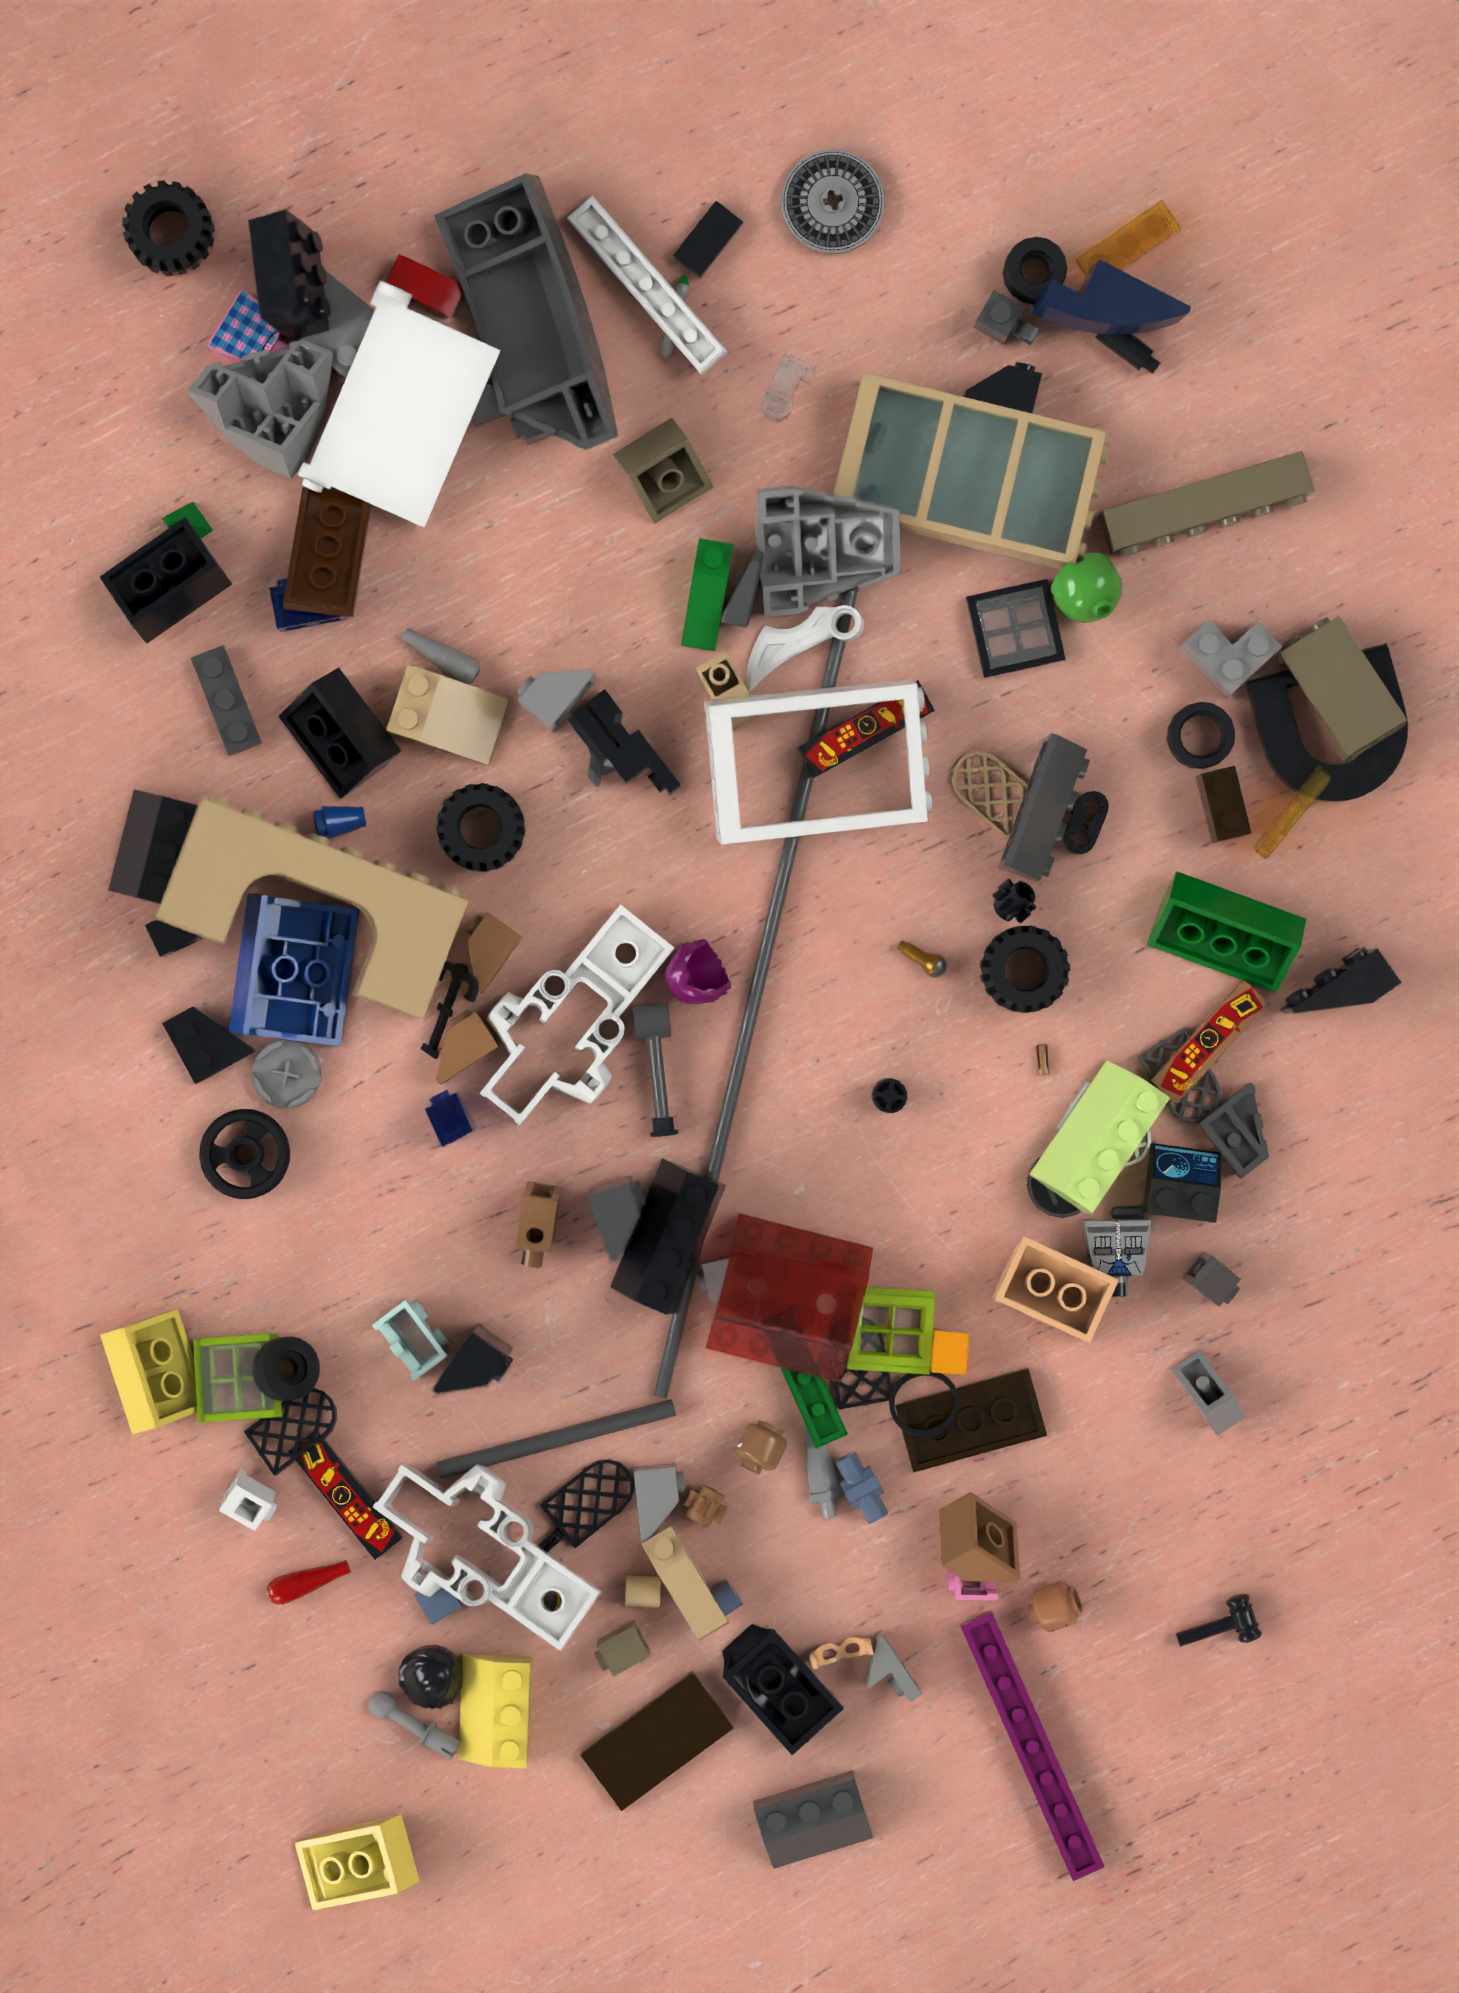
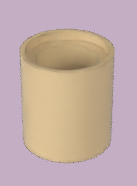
[625,1575,661,1608]

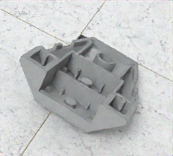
[754,486,901,617]

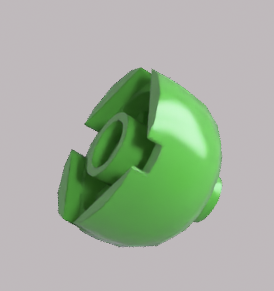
[1051,553,1122,623]

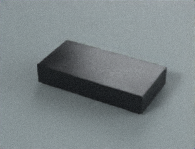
[673,201,743,279]

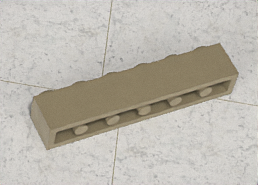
[1099,451,1314,557]

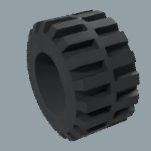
[122,180,215,276]
[436,783,525,872]
[980,925,1070,1013]

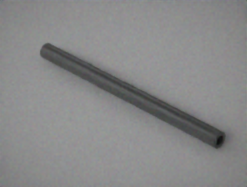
[437,1399,676,1479]

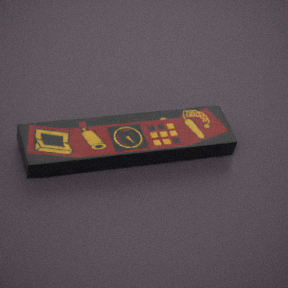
[797,680,935,778]
[288,1431,403,1560]

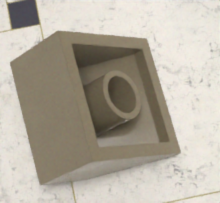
[613,418,713,523]

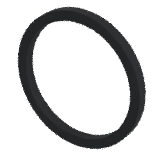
[889,1371,959,1437]

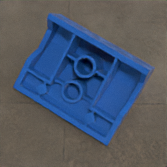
[229,894,359,1046]

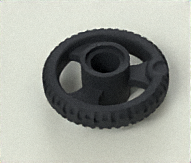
[199,1109,290,1199]

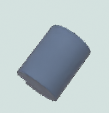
[711,1580,743,1616]

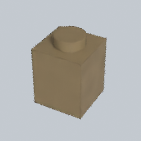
[594,1621,650,1677]

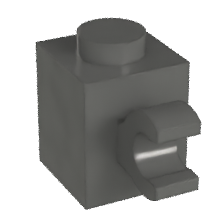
[973,290,1039,346]

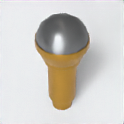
[897,940,947,978]

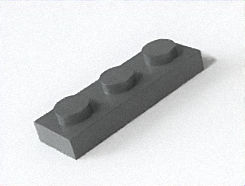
[191,645,262,756]

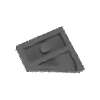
[1197,1082,1269,1178]

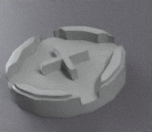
[252,1040,321,1108]

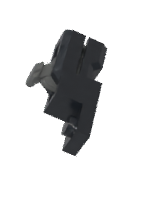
[567,690,681,795]

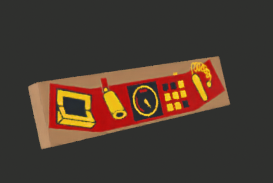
[1149,980,1269,1105]

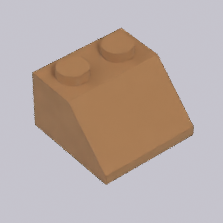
[939,1492,1020,1582]

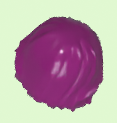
[665,939,731,1004]

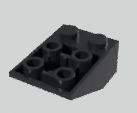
[1280,947,1402,1014]

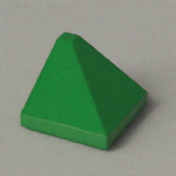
[162,502,213,539]

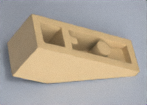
[642,1526,729,1641]

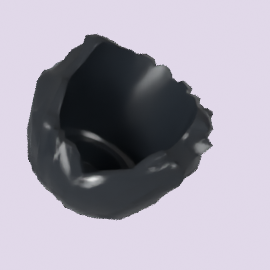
[398,1644,462,1710]

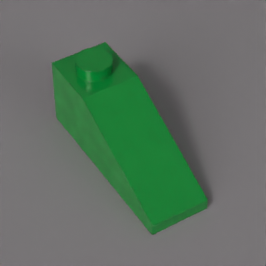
[681,538,733,651]

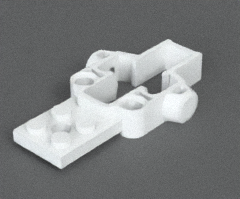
[480,904,675,1126]
[373,1464,602,1651]

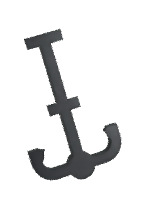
[421,961,479,1059]

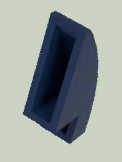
[1032,259,1191,334]

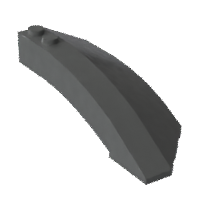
[434,173,618,450]

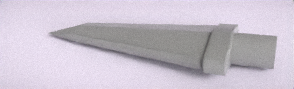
[803,1420,843,1519]

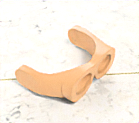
[809,1636,874,1670]

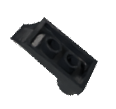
[722,1624,844,1755]

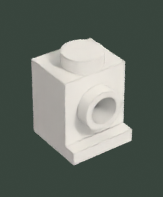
[219,1469,277,1531]

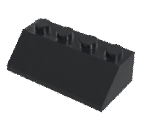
[610,1158,726,1315]

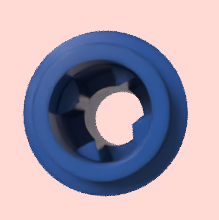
[313,806,366,839]

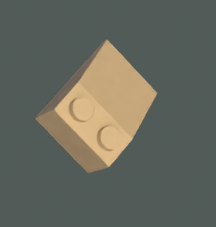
[386,664,509,765]

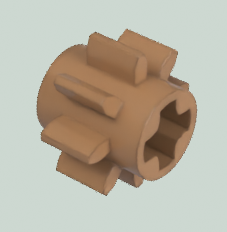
[684,1484,727,1527]

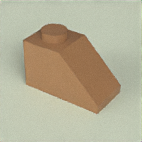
[467,912,523,994]
[436,1010,500,1085]

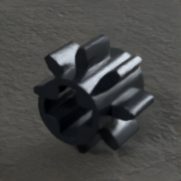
[992,879,1037,923]

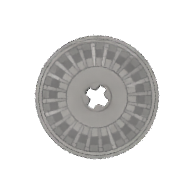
[781,149,885,254]

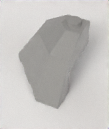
[188,340,333,479]

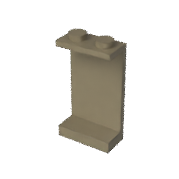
[1277,616,1407,763]

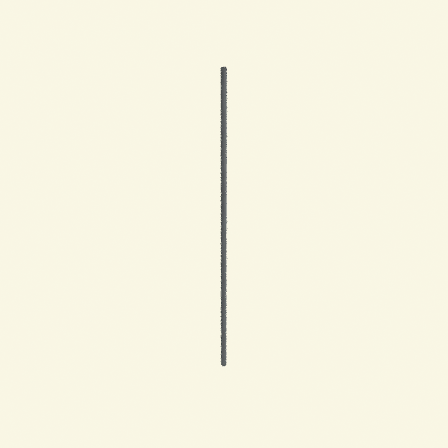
[654,485,882,1399]

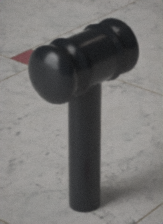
[1176,1594,1262,1647]

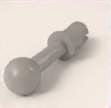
[368,1691,462,1761]

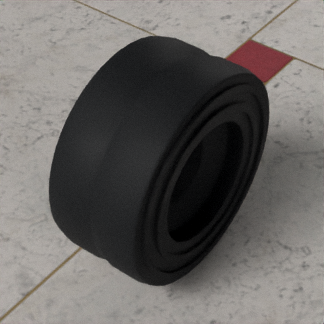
[252,1337,320,1401]

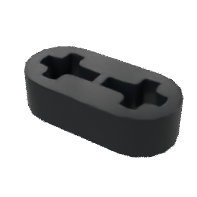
[1063,791,1109,855]

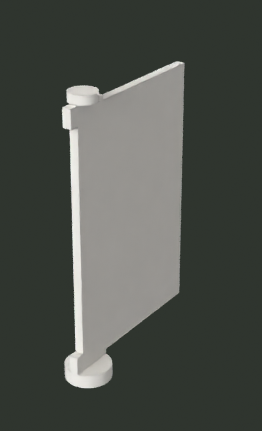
[298,281,501,527]

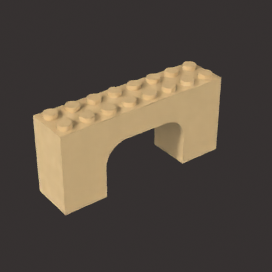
[155,795,468,1019]

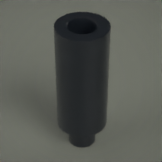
[1095,334,1161,374]

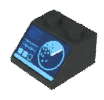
[1143,1143,1221,1223]

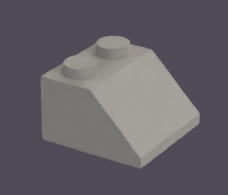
[518,669,597,733]

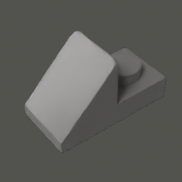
[866,1631,922,1702]

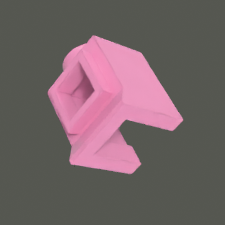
[947,1571,998,1601]

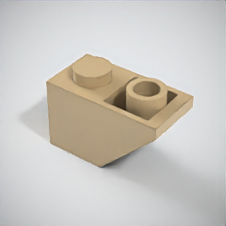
[695,651,759,731]

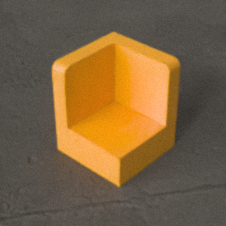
[930,1328,969,1375]

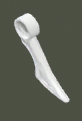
[745,605,864,693]

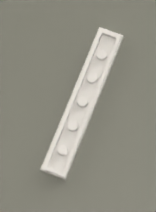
[566,195,728,375]

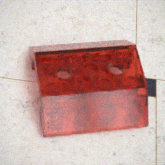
[705,1213,873,1383]

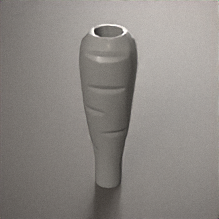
[401,628,480,684]

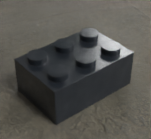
[248,209,331,341]

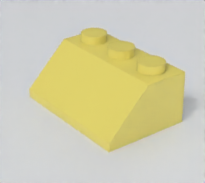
[100,1309,197,1434]
[458,1654,532,1768]

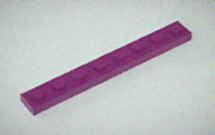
[960,1611,1105,1881]

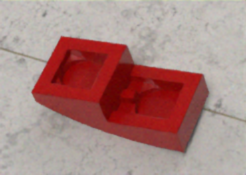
[385,254,463,318]

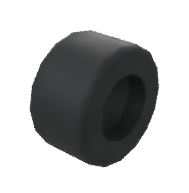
[1003,237,1068,304]

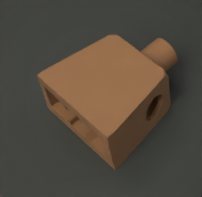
[516,1181,562,1268]

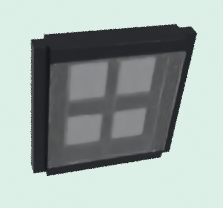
[966,579,1065,678]

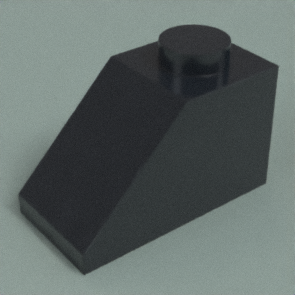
[964,362,1042,414]

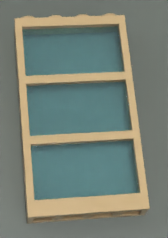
[833,372,1110,570]

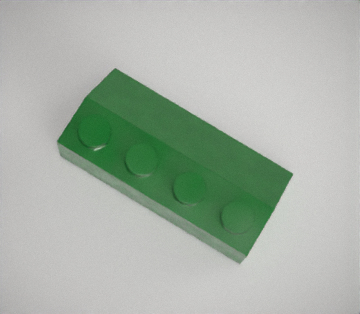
[1147,871,1306,993]

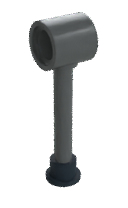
[633,1002,678,1137]

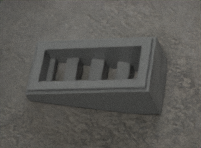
[721,551,764,628]

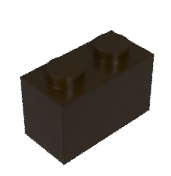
[1196,766,1252,843]

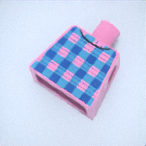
[207,289,290,362]

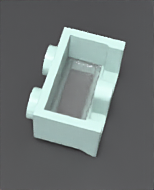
[372,1298,450,1381]

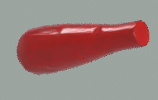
[267,1560,351,1605]

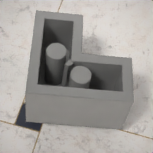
[1178,620,1282,698]

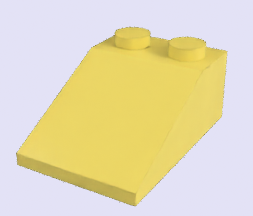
[295,1814,420,1910]

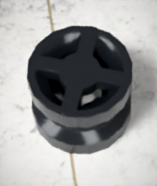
[872,1078,907,1113]

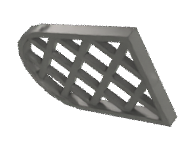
[1137,1027,1221,1122]

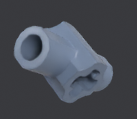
[835,1451,888,1524]

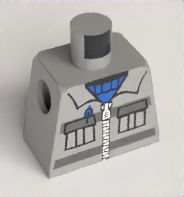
[1081,1218,1151,1297]

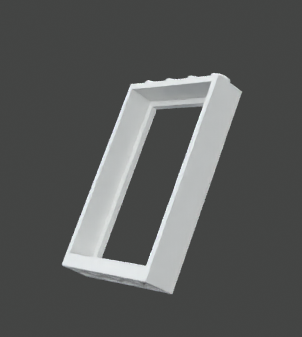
[704,679,932,845]

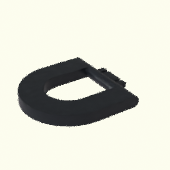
[1245,643,1408,802]

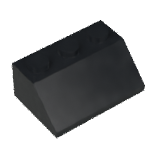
[100,518,232,644]
[278,668,401,799]
[108,790,198,904]
[432,1324,513,1394]

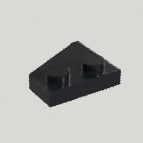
[162,1007,255,1084]

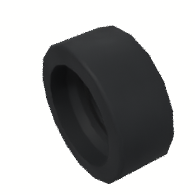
[1167,702,1235,769]

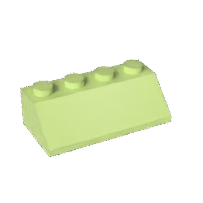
[1029,1060,1170,1214]

